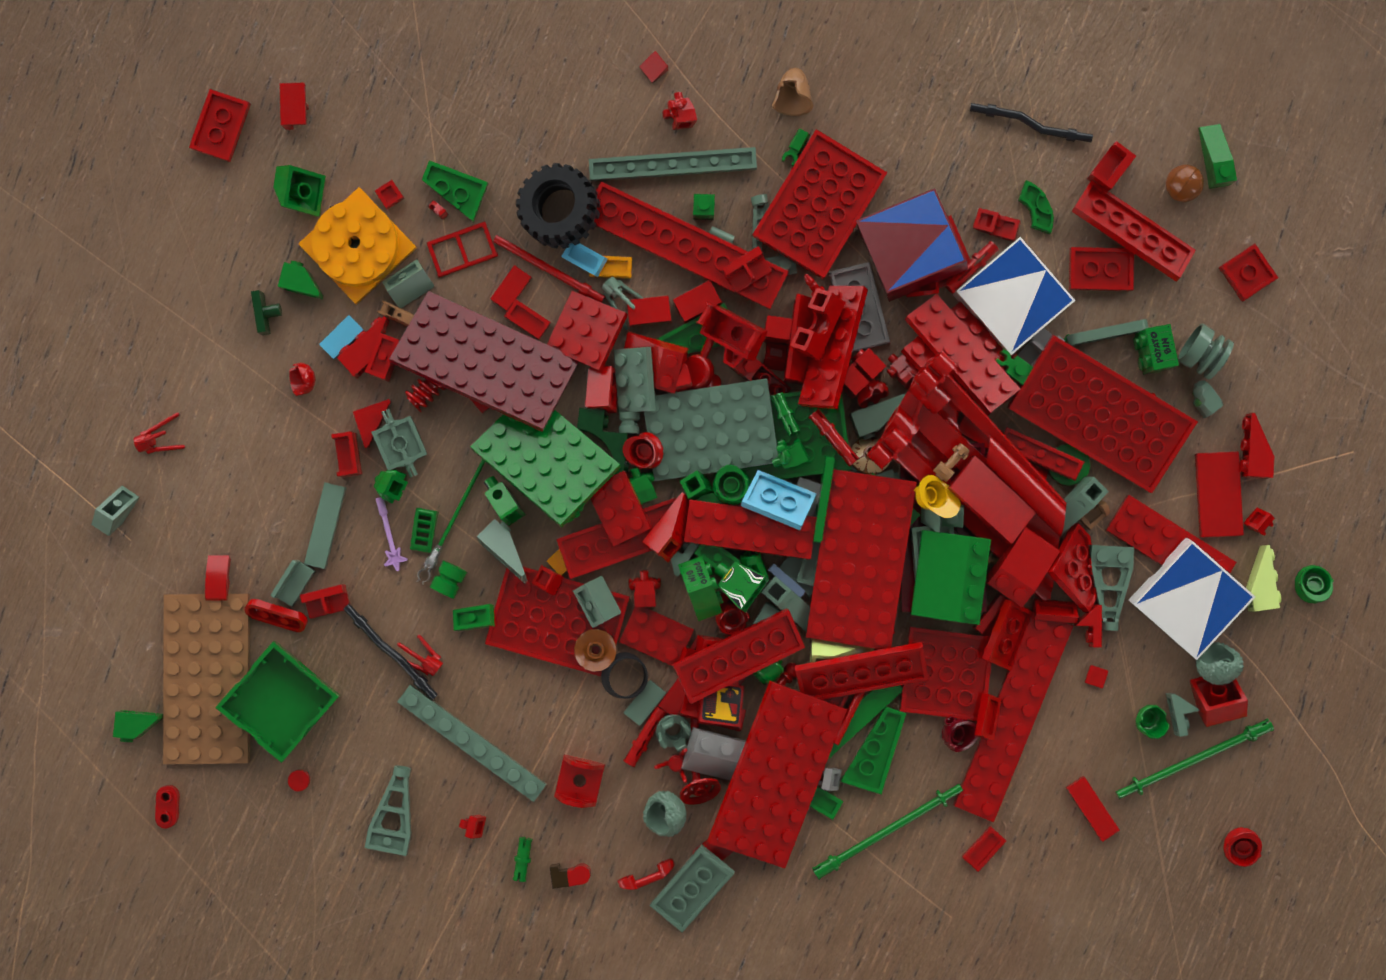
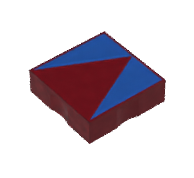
[856,188,968,302]

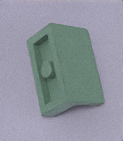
[382,259,434,308]
[270,560,316,607]
[573,576,621,628]

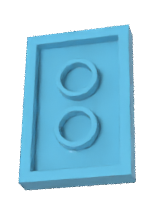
[741,470,817,530]

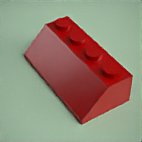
[783,294,814,385]

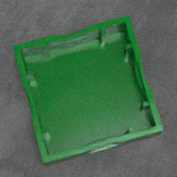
[215,641,340,763]

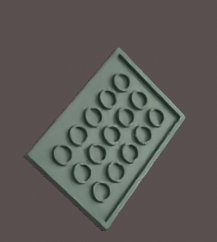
[644,378,778,481]

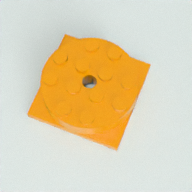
[298,187,417,305]

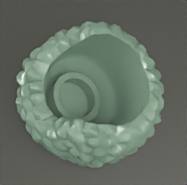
[1196,642,1244,685]
[643,791,687,837]

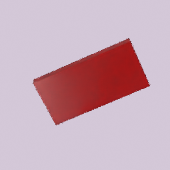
[1195,451,1244,537]
[947,456,1036,545]

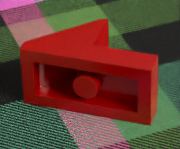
[1073,604,1102,648]

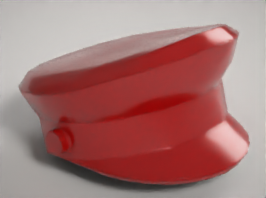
[623,432,663,469]
[1223,827,1262,867]

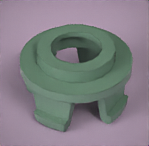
[656,714,691,752]

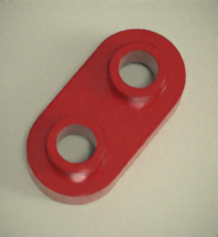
[155,785,180,829]

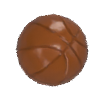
[1166,164,1204,202]

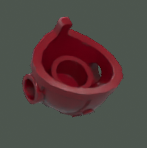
[942,716,978,752]

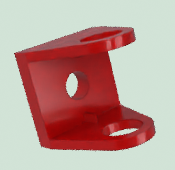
[554,754,605,808]

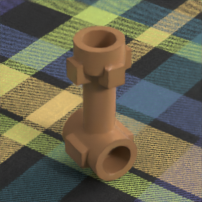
[933,443,970,482]

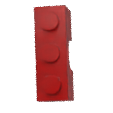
[790,288,846,360]

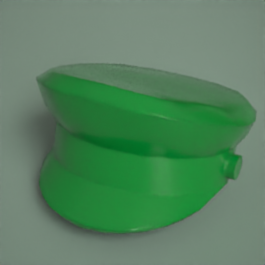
[713,465,750,505]
[1295,565,1334,604]

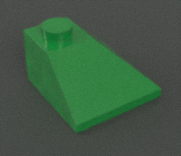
[273,165,326,217]

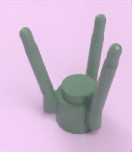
[601,277,643,330]

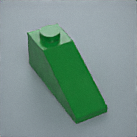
[1198,124,1237,189]

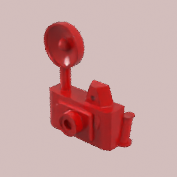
[685,302,768,390]

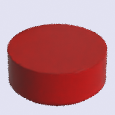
[288,769,310,791]

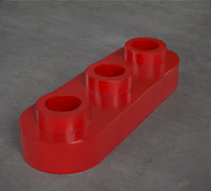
[244,599,308,632]

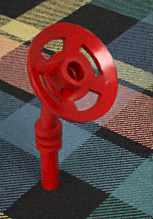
[679,718,721,805]

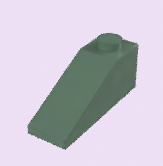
[849,393,906,440]
[477,519,528,584]

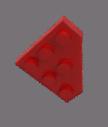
[1047,523,1097,612]

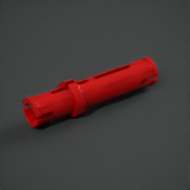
[944,241,999,294]
[809,409,859,466]
[623,706,667,768]

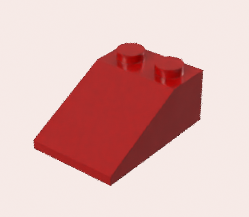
[624,332,689,394]
[986,527,1060,607]

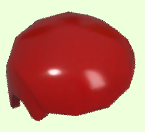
[289,362,316,396]
[857,380,889,408]

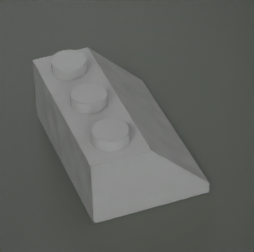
[681,727,746,781]

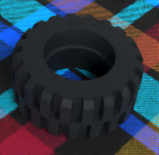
[516,163,600,249]

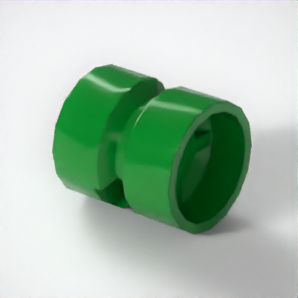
[430,560,468,599]

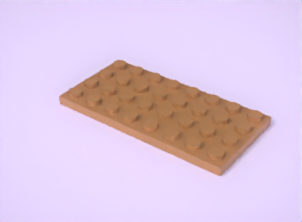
[163,594,250,764]

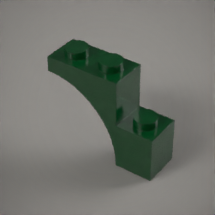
[577,408,629,475]

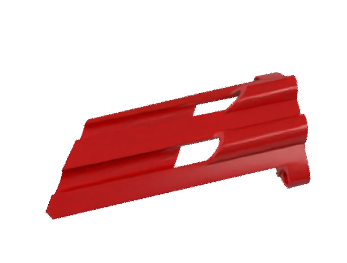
[867,350,1066,601]

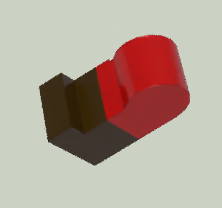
[550,863,591,889]

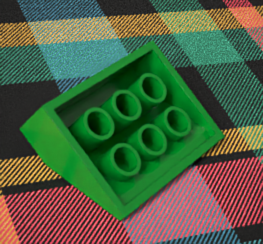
[911,530,991,625]

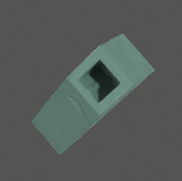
[1062,477,1109,534]
[761,576,810,632]

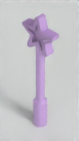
[376,497,408,571]

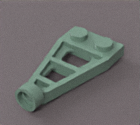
[751,194,797,276]
[1090,545,1134,631]
[364,765,412,856]

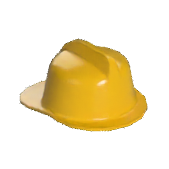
[914,475,961,518]

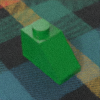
[278,261,324,300]
[113,710,163,742]

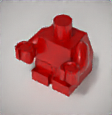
[662,92,697,130]
[887,353,918,389]
[628,570,661,607]

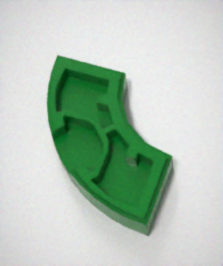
[1018,180,1054,235]

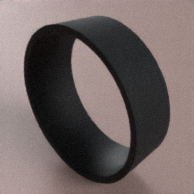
[601,652,648,699]

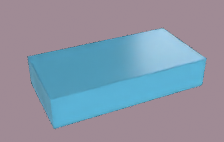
[561,243,608,277]
[319,315,365,360]

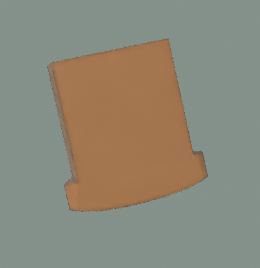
[1080,500,1110,530]

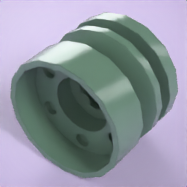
[1178,323,1234,380]

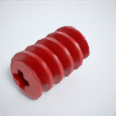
[405,379,446,412]

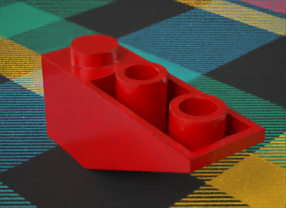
[337,316,390,379]
[726,356,791,395]
[1240,413,1275,479]
[642,492,690,562]

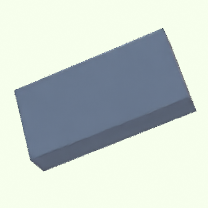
[768,564,806,598]

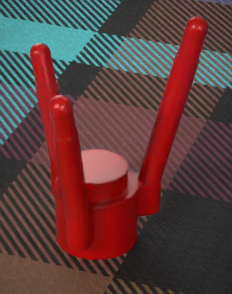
[133,412,185,454]
[397,635,443,676]
[654,748,688,783]

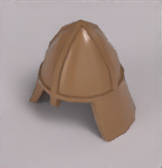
[772,68,814,116]

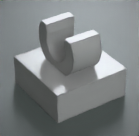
[818,768,842,791]

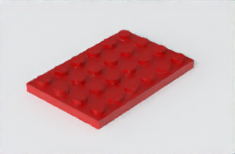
[752,129,887,279]
[485,566,630,676]

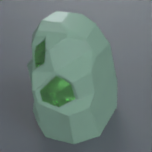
[1192,380,1224,418]

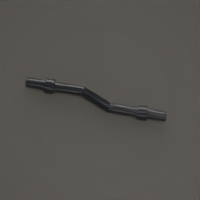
[970,103,1093,143]
[343,603,438,700]

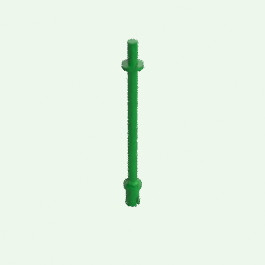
[1116,718,1274,799]
[812,784,963,880]

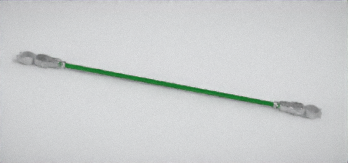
[417,459,485,585]

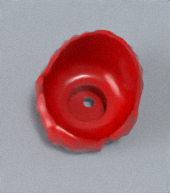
[716,593,750,636]

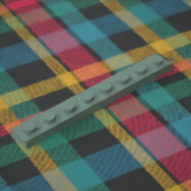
[589,147,757,182]
[398,685,547,802]

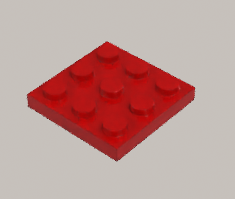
[547,291,628,372]

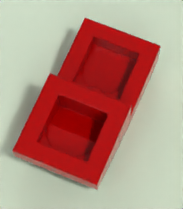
[973,208,1021,242]
[205,555,231,601]

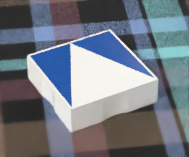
[953,237,1075,355]
[1129,538,1255,660]

